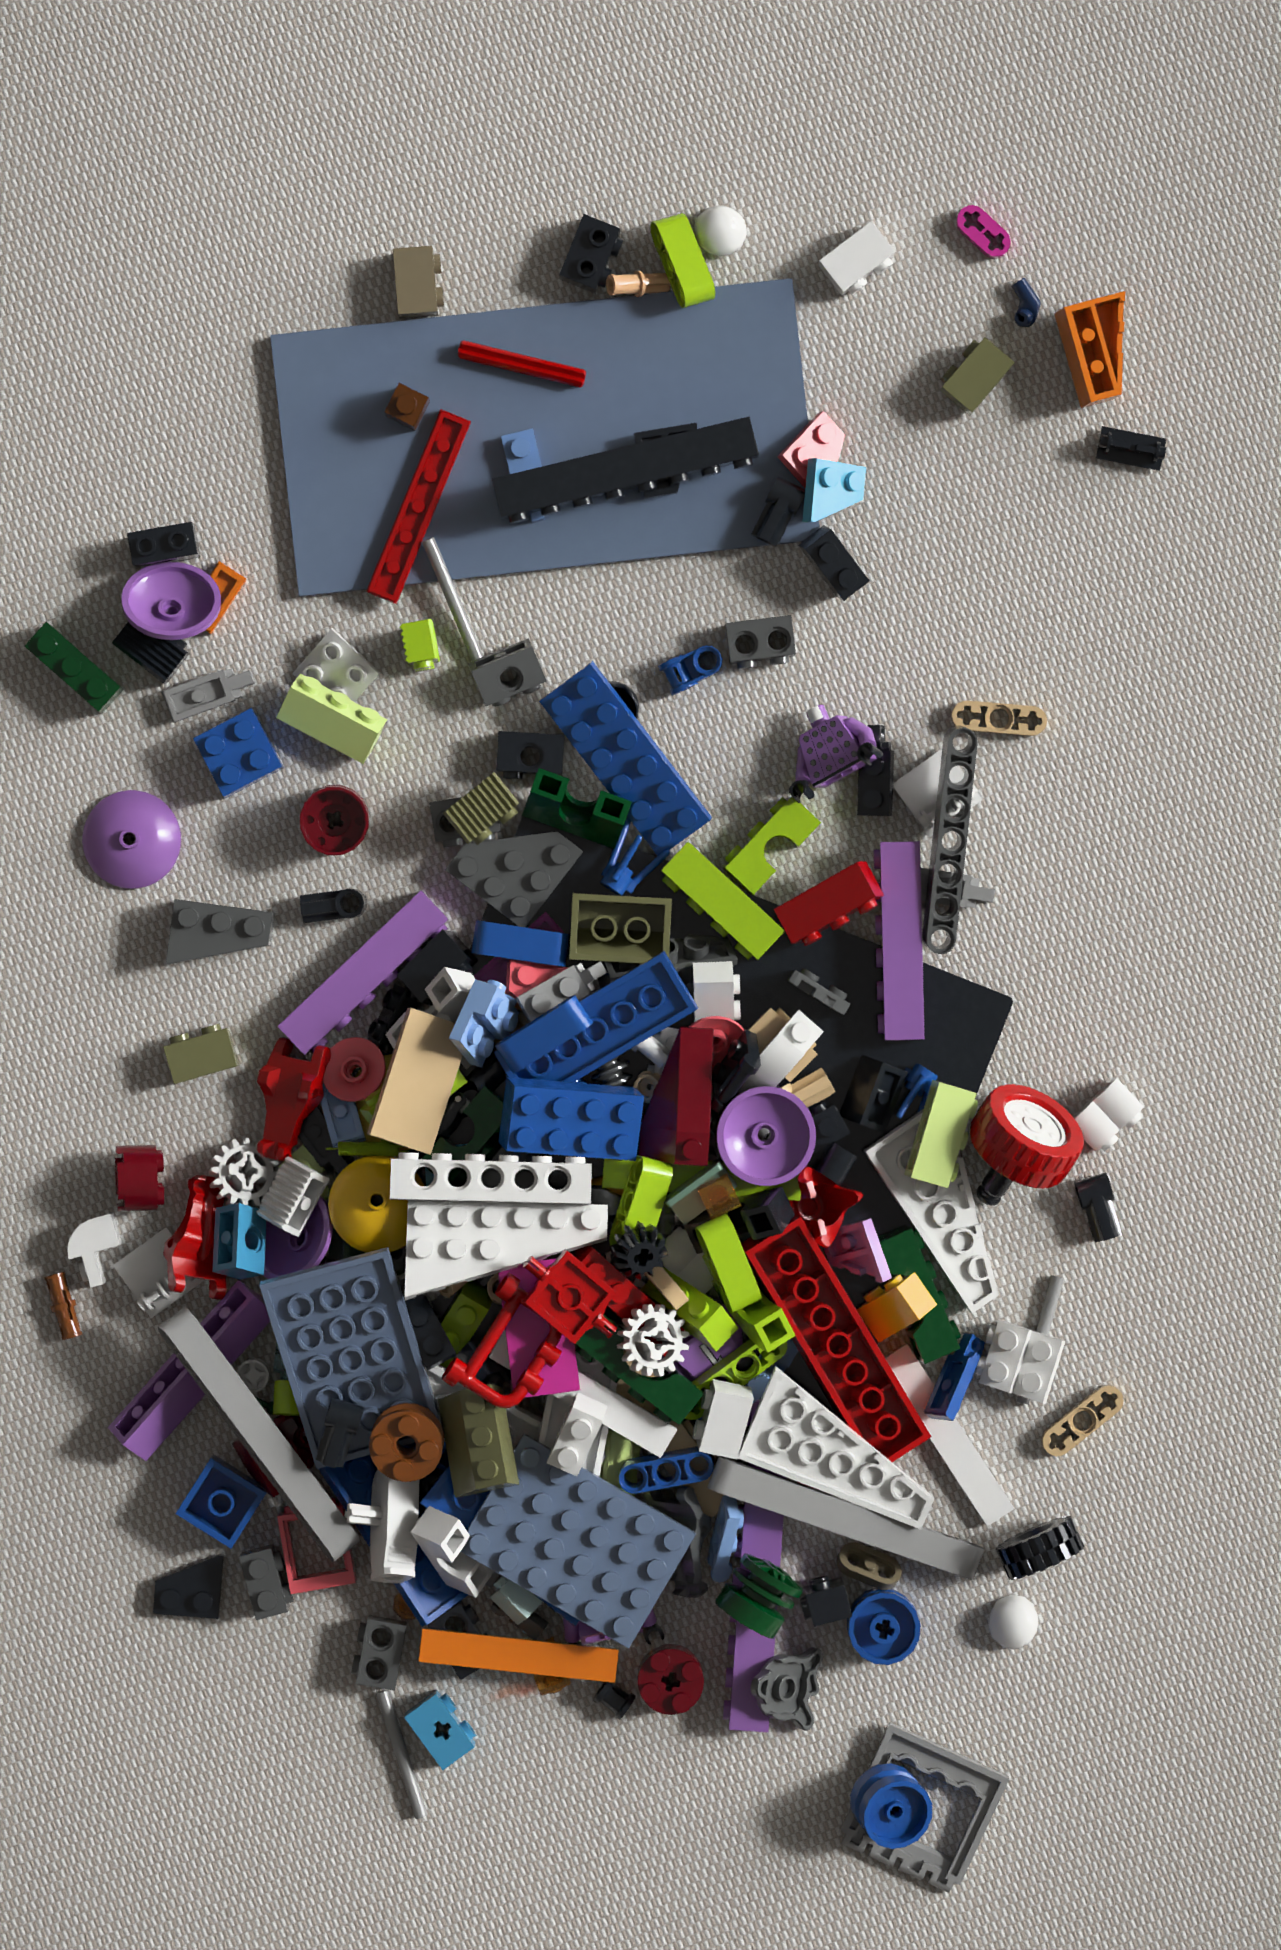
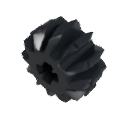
[610,1221,668,1280]

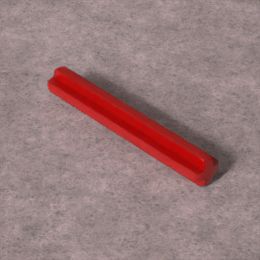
[457,340,586,388]

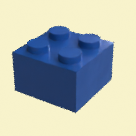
[193,708,284,798]
[175,1454,267,1549]

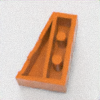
[1054,291,1126,408]

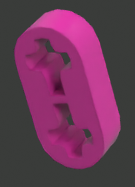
[956,205,1011,259]

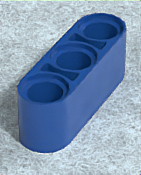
[471,920,570,967]
[495,995,593,1074]
[619,1446,714,1494]

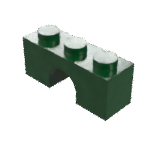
[24,622,124,714]
[522,768,632,849]
[422,1086,504,1187]

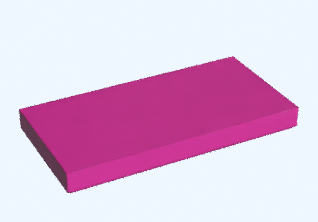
[498,1258,580,1398]

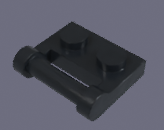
[711,1029,761,1114]

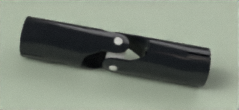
[411,1047,508,1159]

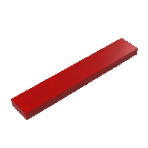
[366,409,471,605]

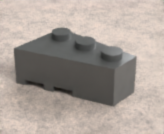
[166,899,275,965]

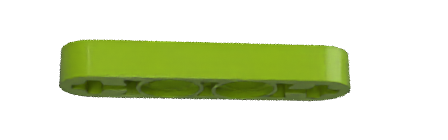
[685,1339,787,1420]

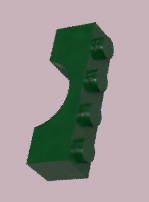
[878,1225,961,1364]
[575,1313,704,1425]

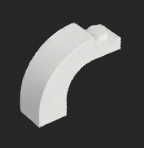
[734,1010,824,1098]

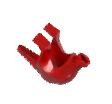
[789,1166,863,1248]

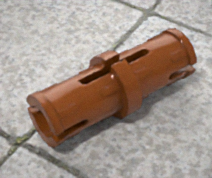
[44,1271,83,1340]

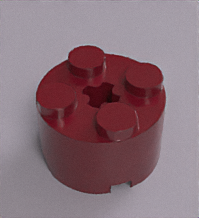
[115,1145,164,1212]
[638,1644,704,1715]

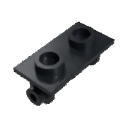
[1096,426,1166,471]
[368,983,420,1054]

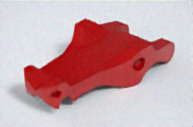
[256,1037,331,1161]
[163,1175,227,1300]

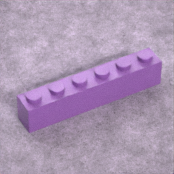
[874,841,925,1040]
[277,891,449,1055]
[108,1280,270,1461]

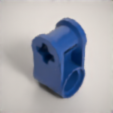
[658,645,723,696]

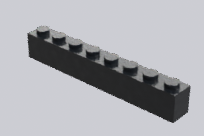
[492,416,759,524]

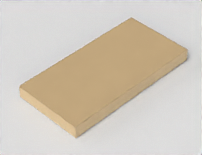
[367,1008,463,1155]

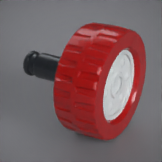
[970,1084,1084,1206]

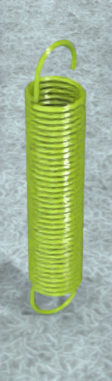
[325,1141,411,1157]

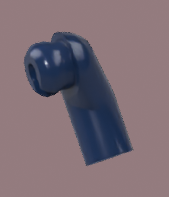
[1011,278,1041,327]

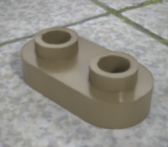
[836,1542,902,1590]

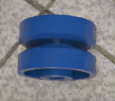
[846,1588,921,1665]
[850,1763,932,1849]

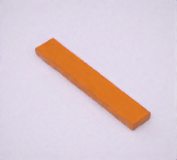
[418,1628,619,1683]

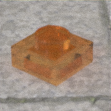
[697,1174,742,1220]

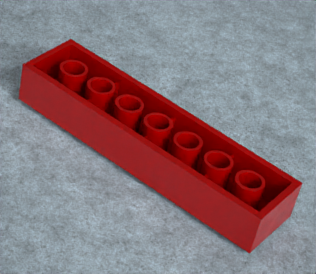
[741,1213,932,1462]

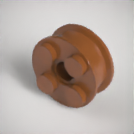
[369,1403,444,1482]

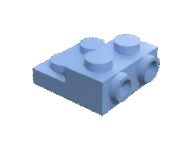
[449,979,519,1068]

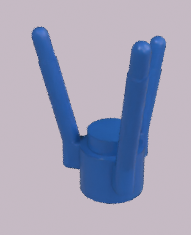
[600,817,670,896]
[896,1063,938,1119]

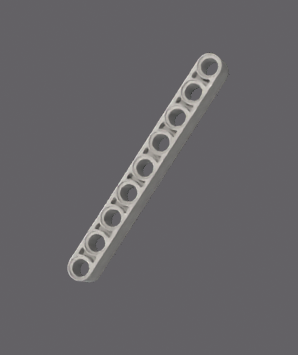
[158,1307,360,1562]
[707,1456,984,1580]

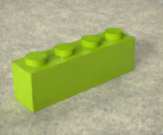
[661,842,785,960]

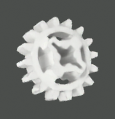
[208,1138,279,1208]
[617,1304,689,1376]

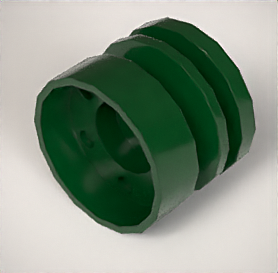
[715,1553,803,1639]

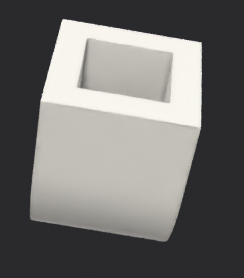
[67,1212,122,1288]

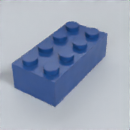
[498,1077,644,1161]

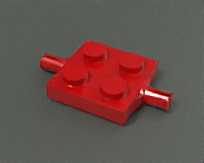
[522,1249,617,1344]

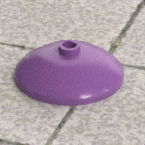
[121,562,221,640]
[82,790,181,889]
[716,1086,816,1186]
[263,1196,333,1279]

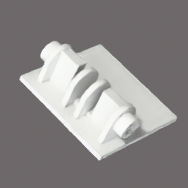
[292,628,380,702]
[893,749,983,838]
[113,1227,204,1318]

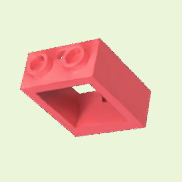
[277,1498,357,1594]

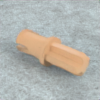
[606,271,670,297]

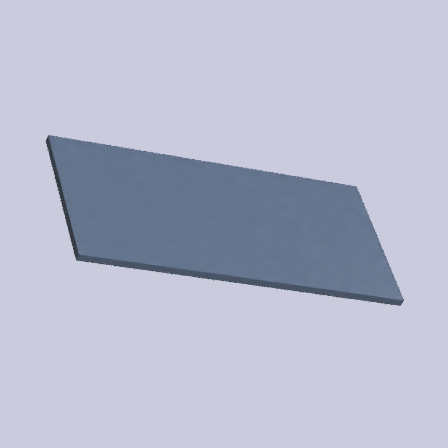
[270,278,820,597]

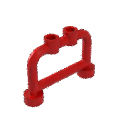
[441,1272,562,1408]

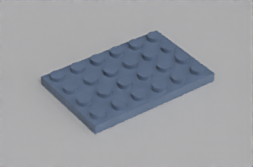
[259,1247,443,1469]
[460,1433,696,1648]

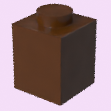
[384,382,430,431]

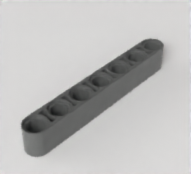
[922,725,978,954]

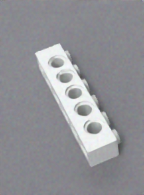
[390,1153,592,1204]

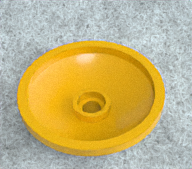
[328,1155,424,1253]

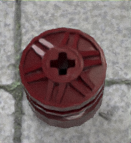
[300,785,369,855]

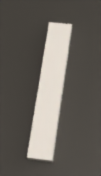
[489,1330,678,1458]
[885,1343,1015,1527]

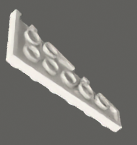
[863,1109,999,1314]
[405,1200,608,1300]
[738,1366,934,1529]

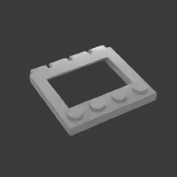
[840,1722,1009,1893]

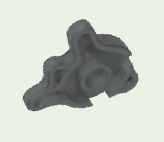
[751,1647,823,1731]

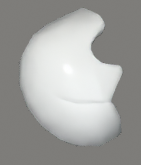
[693,206,747,256]
[988,1595,1038,1649]

